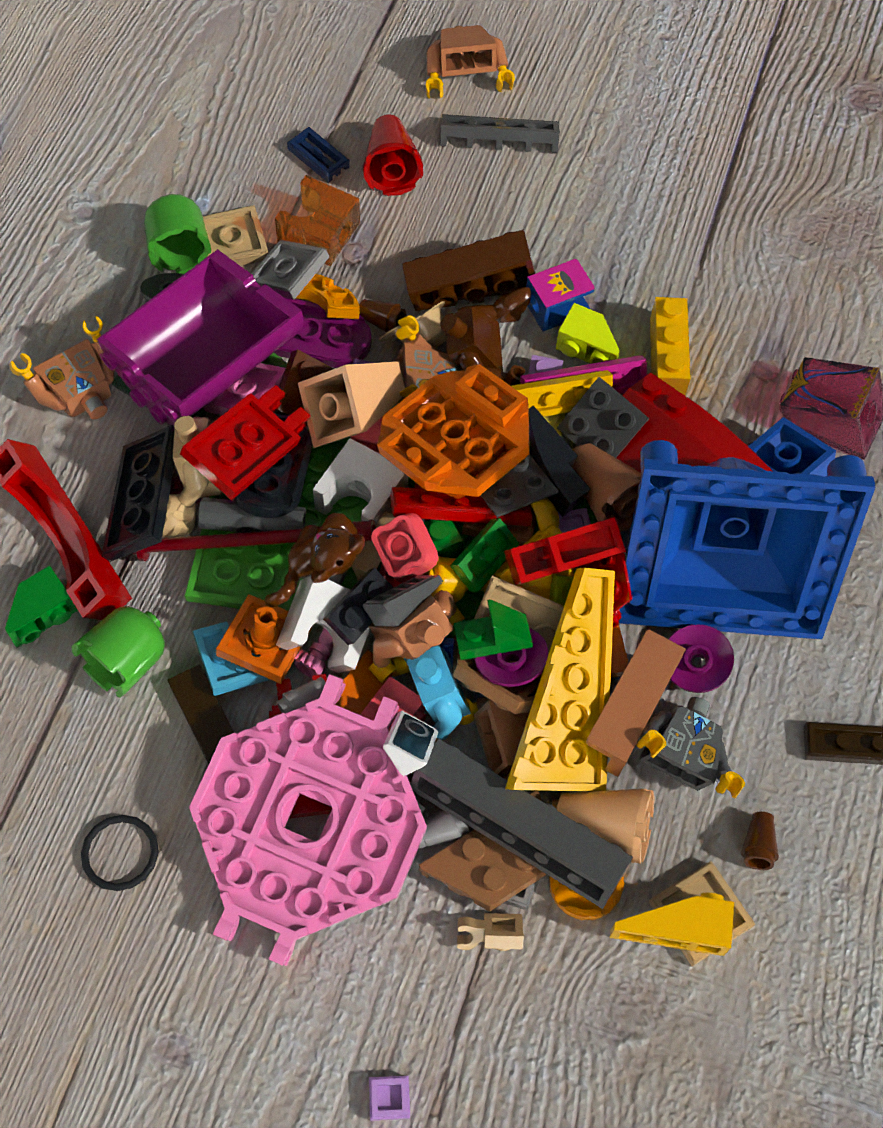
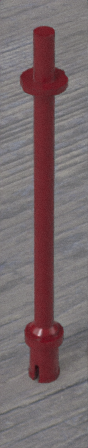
[132,519,376,562]

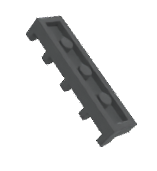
[440,114,560,153]

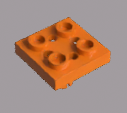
[216,594,312,684]

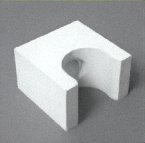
[313,438,408,525]
[276,576,369,673]

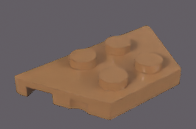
[452,635,542,714]
[419,790,547,912]

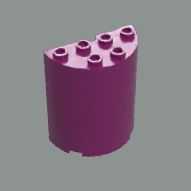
[97,249,304,426]

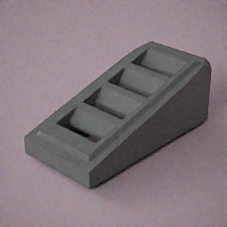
[363,575,443,627]

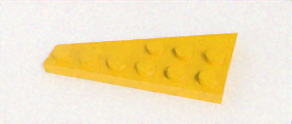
[505,568,615,791]

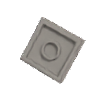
[251,240,330,300]

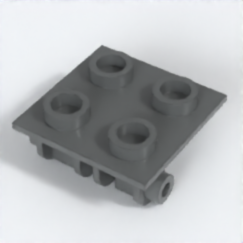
[557,377,649,458]
[480,454,559,518]

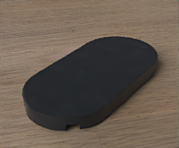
[234,414,313,518]

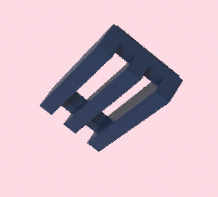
[287,127,350,183]

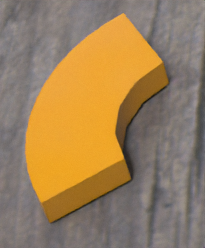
[296,274,360,319]

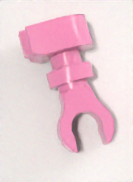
[294,628,333,678]

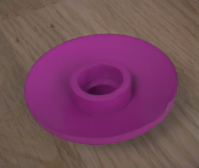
[668,624,734,693]
[475,628,548,687]

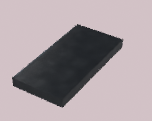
[102,425,175,562]

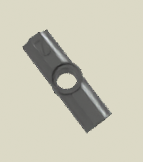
[198,497,306,533]

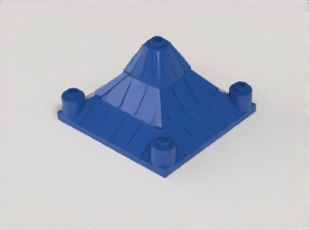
[619,440,876,639]

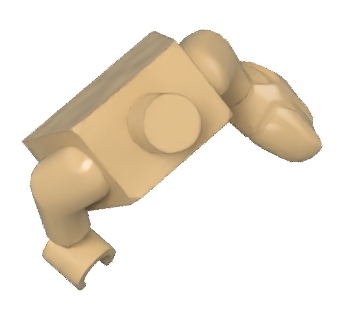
[162,416,222,538]

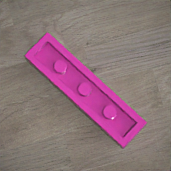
[520,355,647,394]

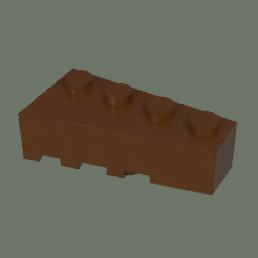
[402,229,536,311]

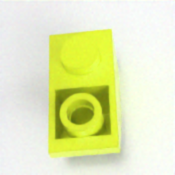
[556,303,620,364]

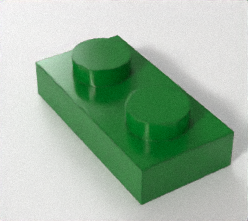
[450,518,520,592]

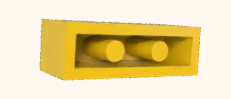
[650,297,691,395]

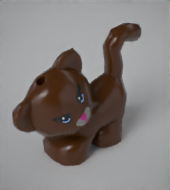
[265,513,365,607]

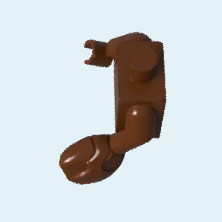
[440,287,531,386]

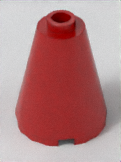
[363,114,423,196]

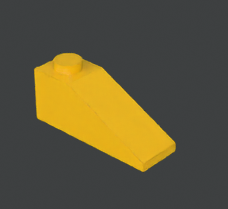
[610,892,734,956]

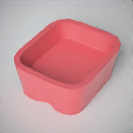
[371,513,439,583]

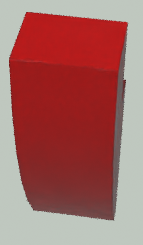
[504,517,626,585]

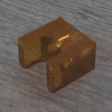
[275,175,360,266]

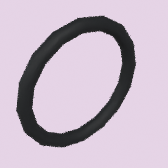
[81,815,159,891]

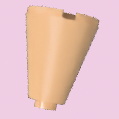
[552,788,655,864]

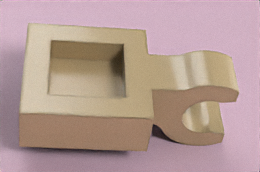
[457,913,524,951]

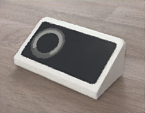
[383,711,438,777]

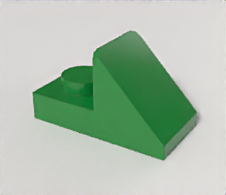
[454,599,533,660]

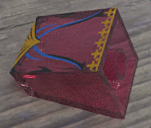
[779,357,883,460]

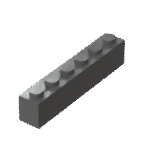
[410,738,633,909]

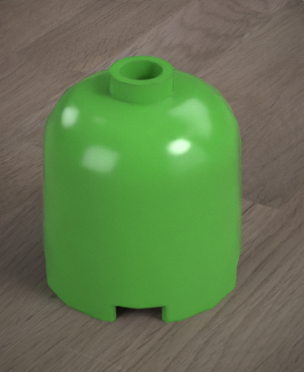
[144,194,212,274]
[71,606,165,698]

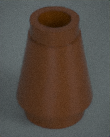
[359,299,407,333]
[741,812,779,870]

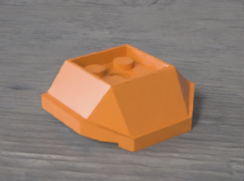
[377,364,529,499]

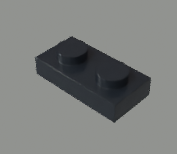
[323,567,394,645]

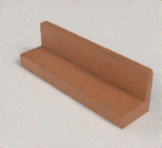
[586,630,686,777]

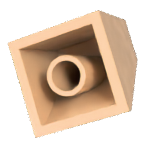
[298,362,405,448]

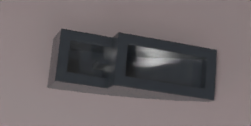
[529,406,590,517]

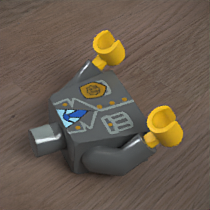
[636,697,745,798]

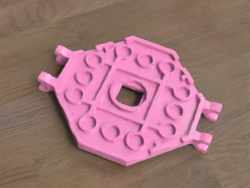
[189,674,427,966]

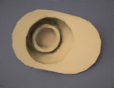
[378,301,446,348]

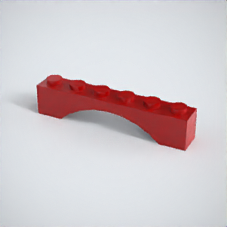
[0,439,132,620]

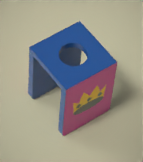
[526,259,595,332]

